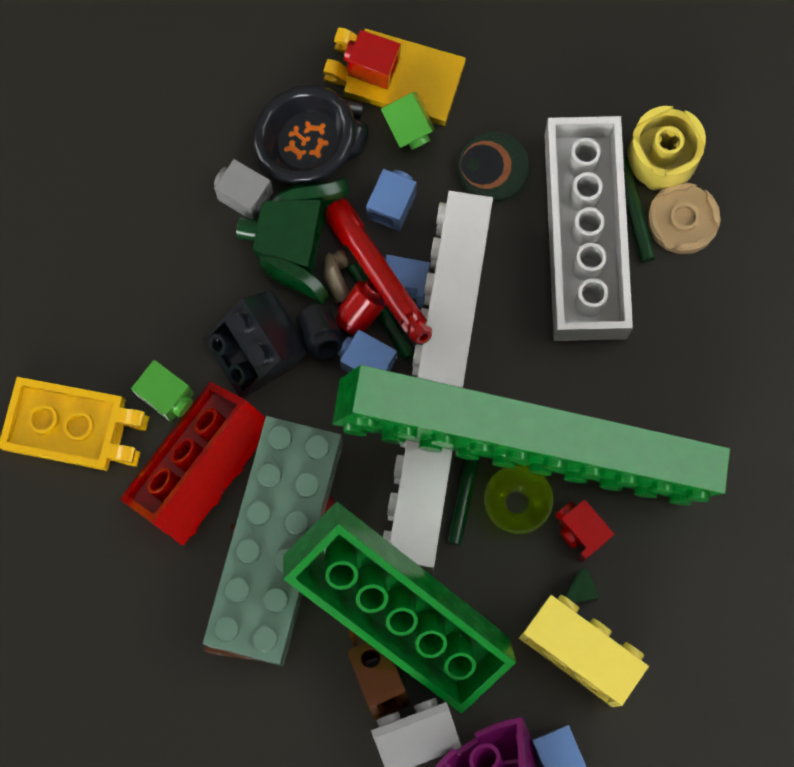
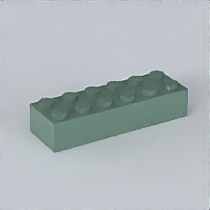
[203,416,343,666]

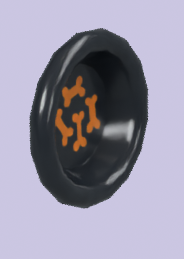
[253,85,356,185]

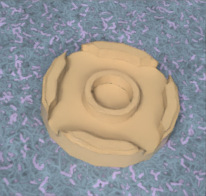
[647,182,721,254]

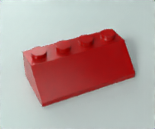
[119,382,266,546]

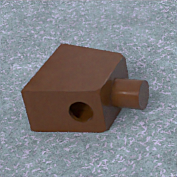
[347,630,411,720]

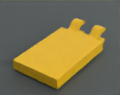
[323,27,466,126]
[0,377,150,471]

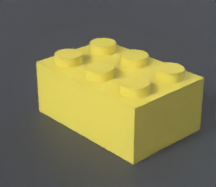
[518,595,649,708]

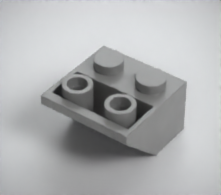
[371,698,462,767]

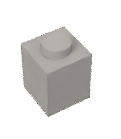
[214,159,274,219]

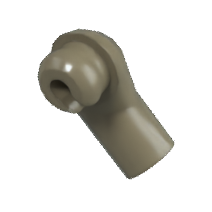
[324,250,350,304]

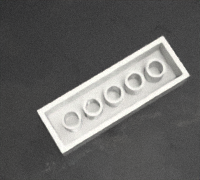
[544,116,633,341]

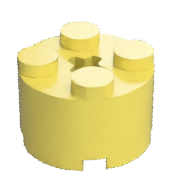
[627,106,706,191]

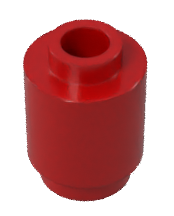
[336,280,386,335]

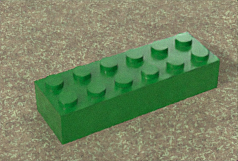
[283,502,516,714]

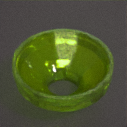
[484,465,553,534]

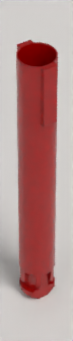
[325,198,432,344]

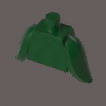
[236,178,349,304]

